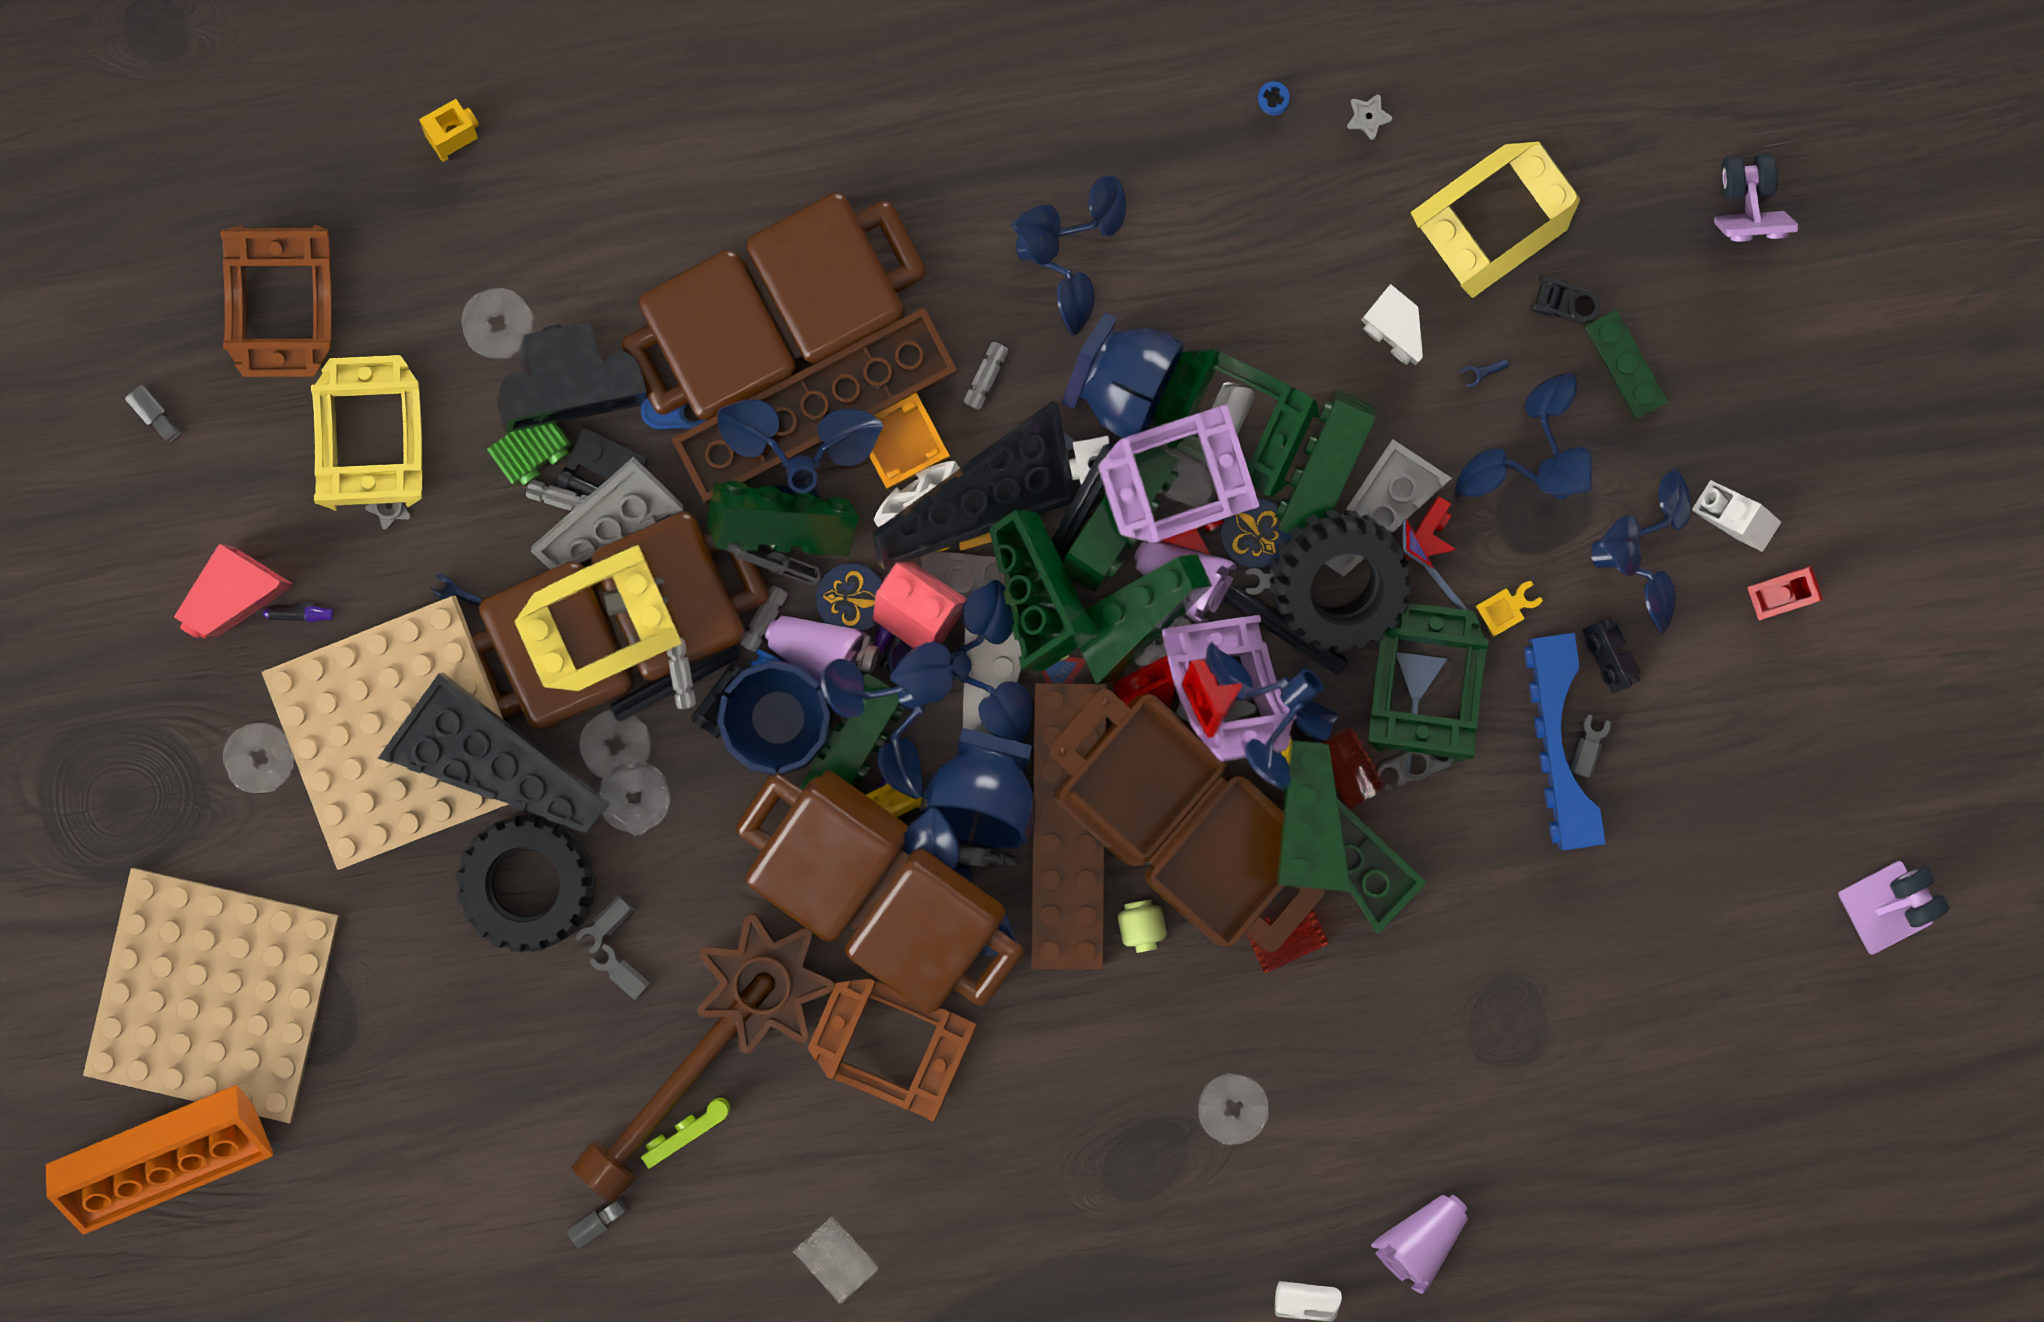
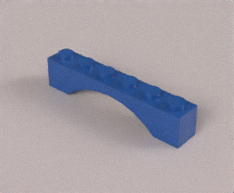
[1524,633,1605,850]

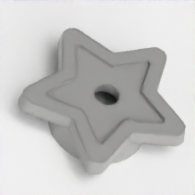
[1347,94,1393,140]
[365,502,410,530]
[856,635,880,674]

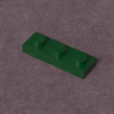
[1584,309,1668,420]

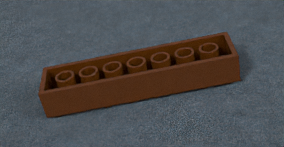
[671,307,958,504]
[1031,683,1106,970]

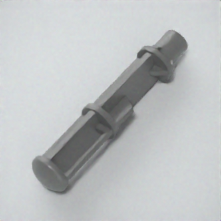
[723,542,822,586]

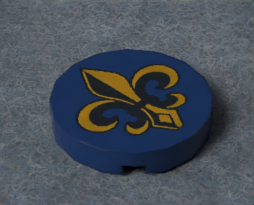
[1220,498,1291,568]
[816,563,883,632]

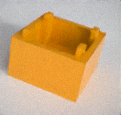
[869,393,950,490]

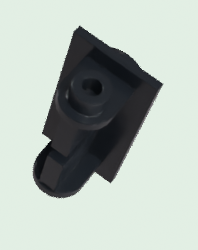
[1582,617,1641,693]
[690,662,742,738]

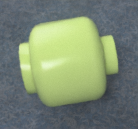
[1118,899,1167,953]

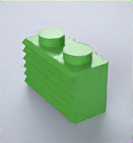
[487,423,572,486]

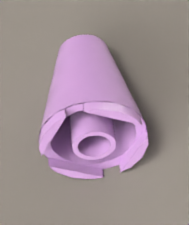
[1134,540,1237,624]
[765,616,868,688]
[1371,1195,1468,1294]

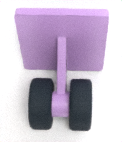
[1714,153,1798,241]
[1838,861,1950,955]

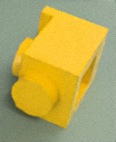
[419,99,479,163]

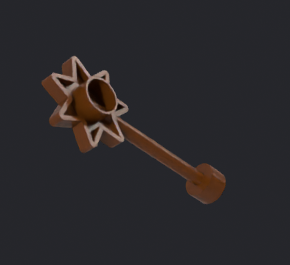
[572,913,836,1203]

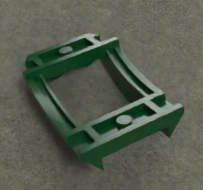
[1153,349,1320,497]
[1368,603,1489,763]

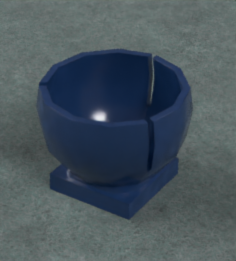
[1062,312,1184,439]
[717,660,833,776]
[920,728,1036,849]

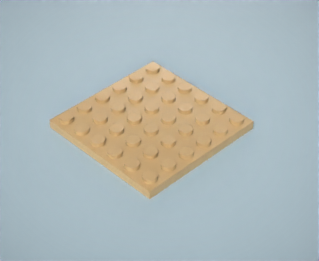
[262,596,508,870]
[83,868,340,1123]

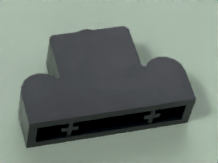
[497,323,647,433]

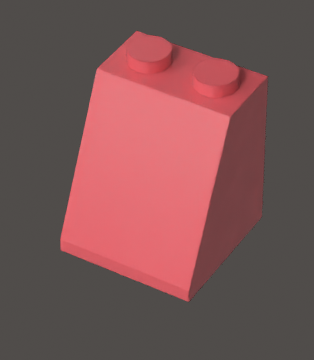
[174,544,293,639]
[872,561,967,649]

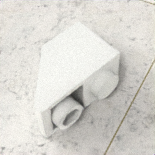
[1361,284,1423,365]
[1692,480,1781,552]

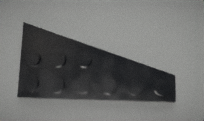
[872,401,1076,569]
[377,672,610,833]

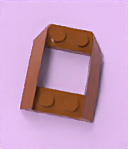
[220,225,332,377]
[807,978,977,1122]

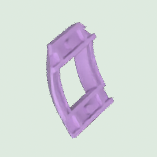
[1098,404,1260,543]
[1162,615,1297,761]

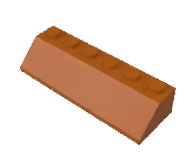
[45,1085,273,1235]

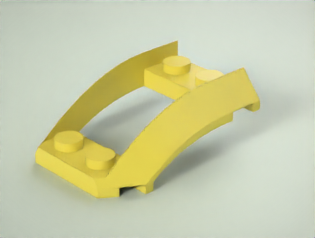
[1410,142,1580,298]
[311,355,422,511]
[515,545,682,692]

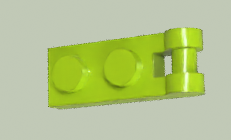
[641,1097,730,1169]

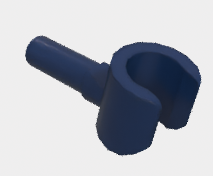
[1460,359,1509,388]
[430,574,482,606]

